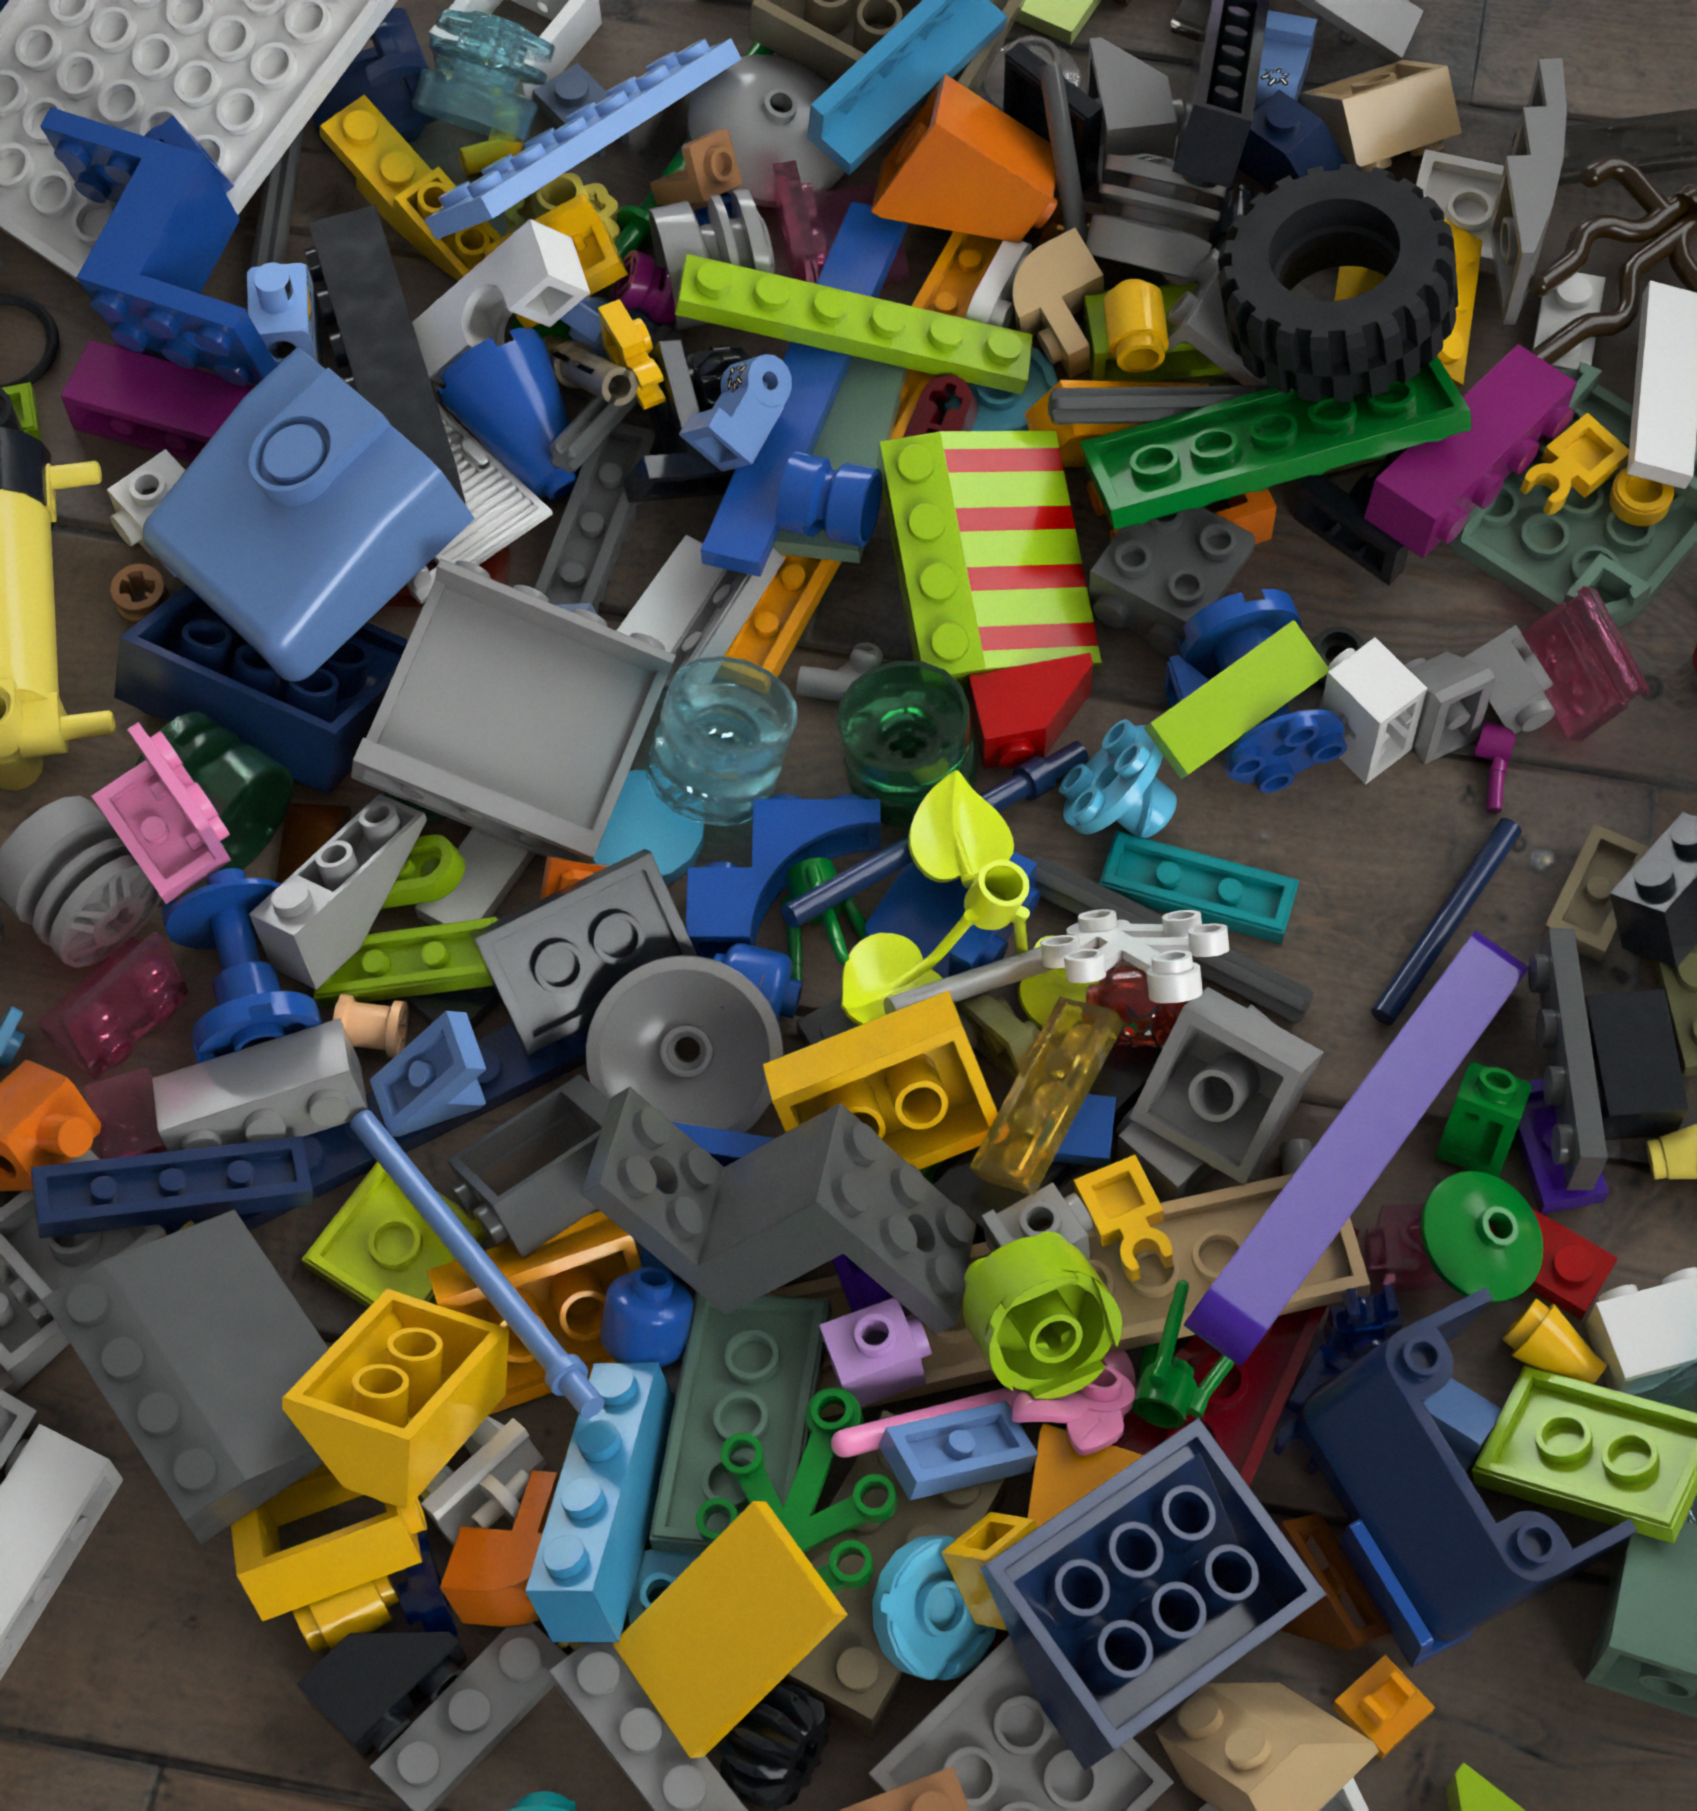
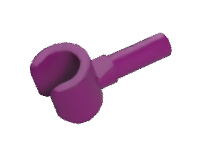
[1474,722,1516,813]

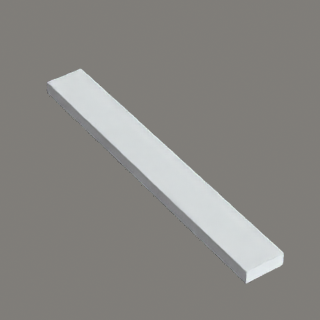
[415,535,723,925]

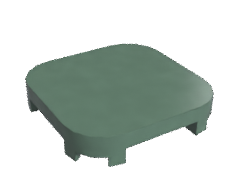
[1447,361,1697,631]

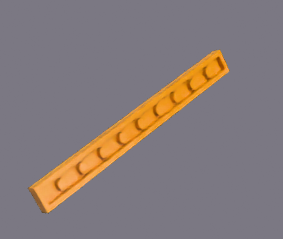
[714,231,1004,693]

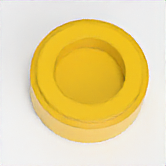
[1609,466,1674,526]

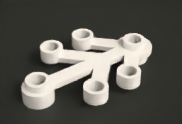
[1040,909,1229,1003]

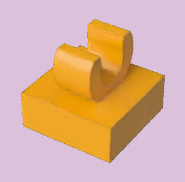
[1332,1654,1435,1760]

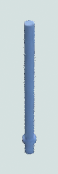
[350,1110,605,1419]

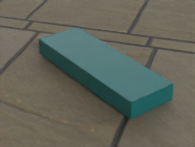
[1099,831,1300,944]

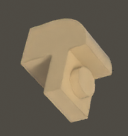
[1013,227,1104,379]

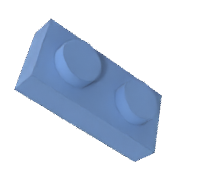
[879,1401,1038,1501]

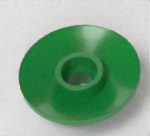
[1420,1171,1543,1303]

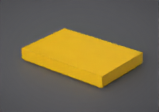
[612,1501,848,1759]

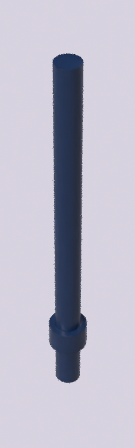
[781,741,1089,928]

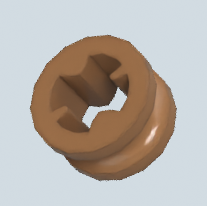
[110,564,170,625]

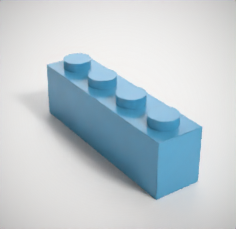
[525,1362,675,1642]

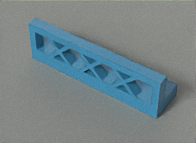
[807,0,1008,175]

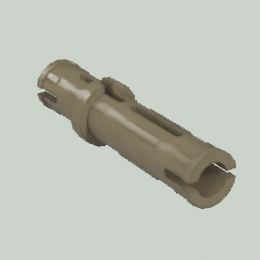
[542,334,638,406]

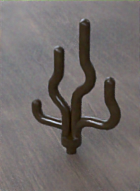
[1528,155,1697,365]

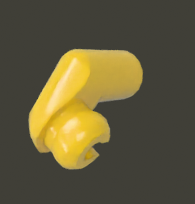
[458,105,528,176]

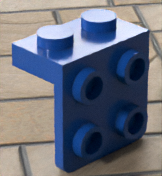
[865,852,1041,979]

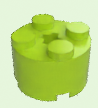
[962,1231,1122,1400]

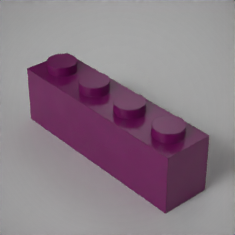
[60,340,256,463]
[1364,344,1577,558]

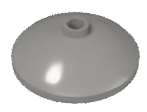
[686,54,846,208]
[586,955,783,1133]

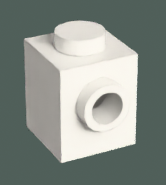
[107,449,185,560]

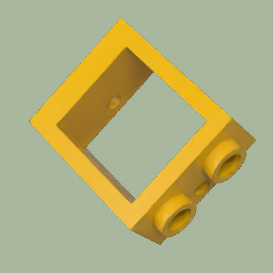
[231,1463,427,1622]

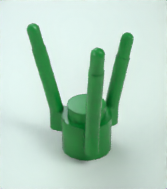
[781,857,867,981]
[1132,1280,1235,1429]

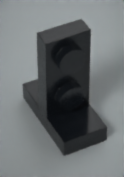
[623,340,736,503]
[1294,447,1409,585]

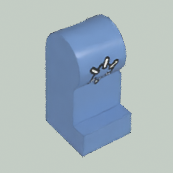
[1254,10,1317,112]
[679,354,792,472]

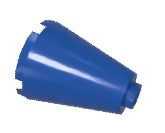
[436,328,583,501]

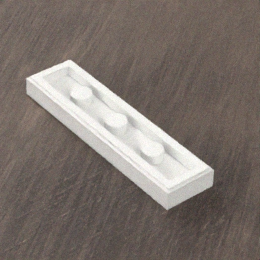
[1627,280,1697,489]

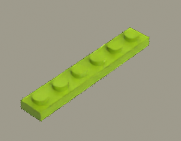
[675,254,1033,395]

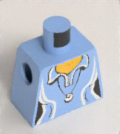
[247,262,322,366]

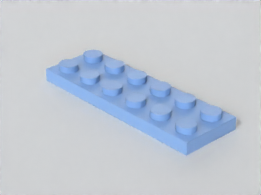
[424,38,742,240]

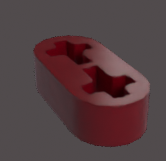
[903,375,978,438]

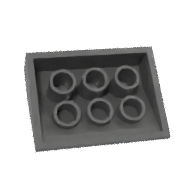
[42,1209,329,1545]

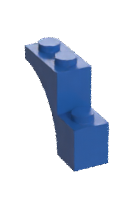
[686,794,881,960]

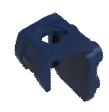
[312,8,446,155]

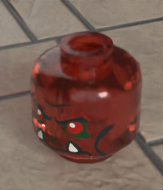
[1086,961,1187,1047]

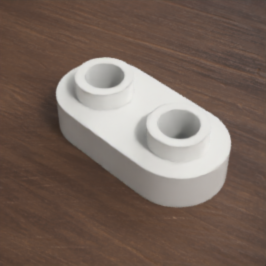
[965,240,1032,328]

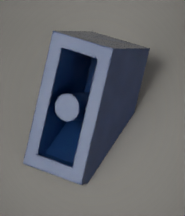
[1237,90,1348,192]

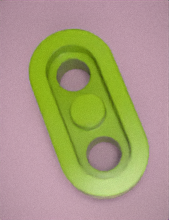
[381,834,466,909]

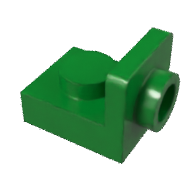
[1434,1062,1532,1177]

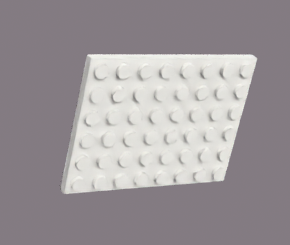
[0,0,398,283]

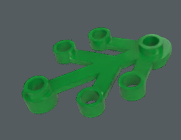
[695,1387,898,1593]

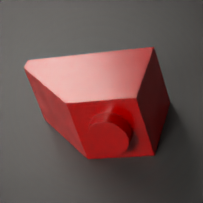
[968,653,1093,769]

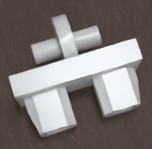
[421,1416,548,1547]

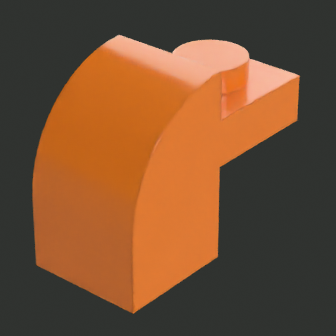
[440,1470,560,1627]

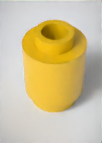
[1103,279,1169,373]
[292,1575,400,1654]

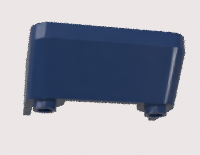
[1297,1287,1637,1642]

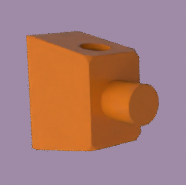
[0,1060,102,1191]

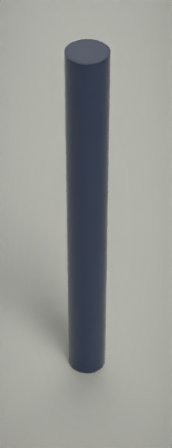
[1371,818,1522,1025]

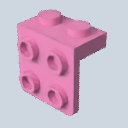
[91,722,232,904]

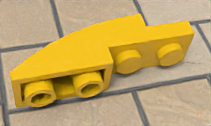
[320,94,502,281]

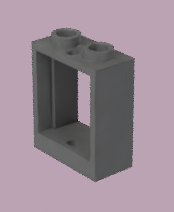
[447,1074,610,1258]

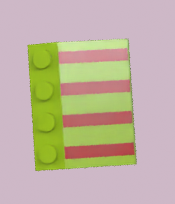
[877,431,1102,696]

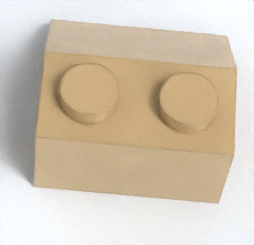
[1300,60,1462,172]
[1155,1682,1379,1811]

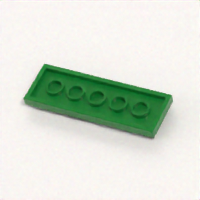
[1080,356,1472,530]

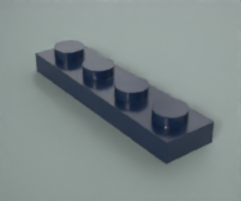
[31,1136,313,1239]

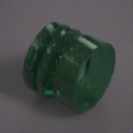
[837,660,977,828]
[133,711,293,876]

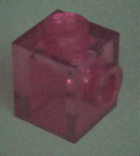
[1365,1204,1453,1292]

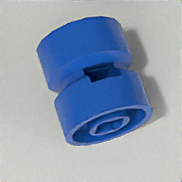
[776,452,883,548]

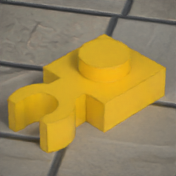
[598,299,666,410]
[1520,412,1629,515]
[1073,1155,1173,1282]

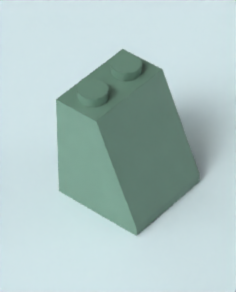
[1584,1517,1697,1718]

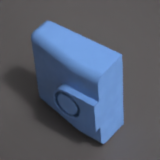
[142,347,475,682]

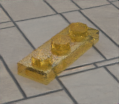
[970,996,1124,1196]

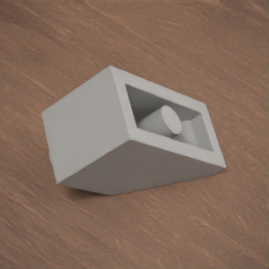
[1404,651,1495,765]

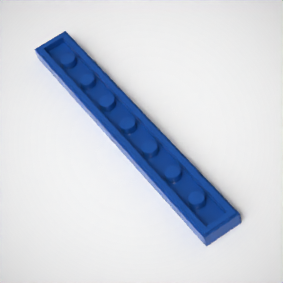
[700,201,908,577]

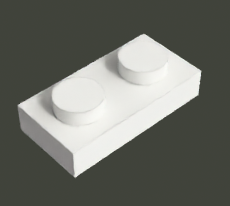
[1532,272,1606,370]

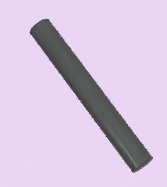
[1038,63,1089,242]

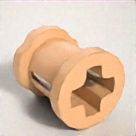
[332,994,409,1058]

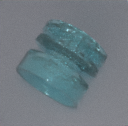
[412,9,556,144]
[646,656,798,826]

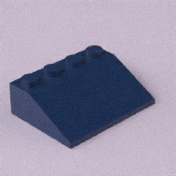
[114,585,408,794]
[980,1418,1326,1770]

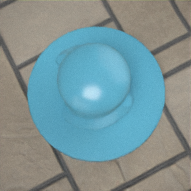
[1059,719,1177,839]

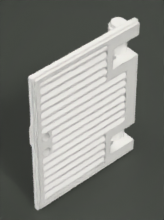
[407,403,553,604]

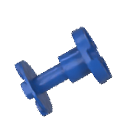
[1177,589,1347,793]
[161,868,322,1063]

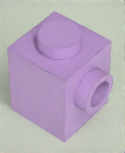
[819,1298,932,1407]

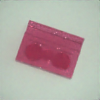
[1522,586,1651,742]

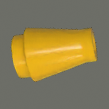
[1502,1298,1607,1384]

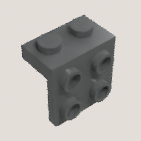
[1089,507,1255,657]

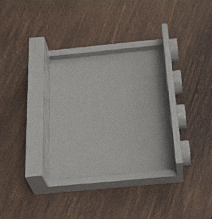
[351,559,676,863]

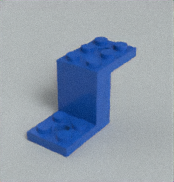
[40,107,278,386]

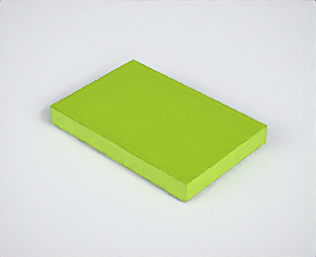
[1472,1365,1697,1544]

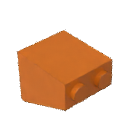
[871,74,1058,243]

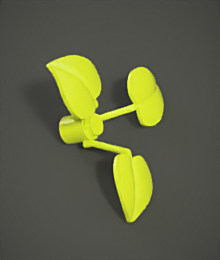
[841,770,1134,1037]

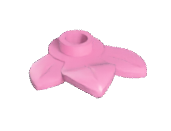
[1011,1366,1135,1456]

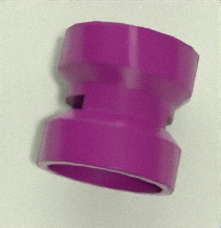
[610,250,676,326]

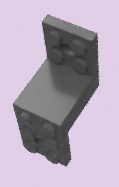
[581,1087,976,1334]

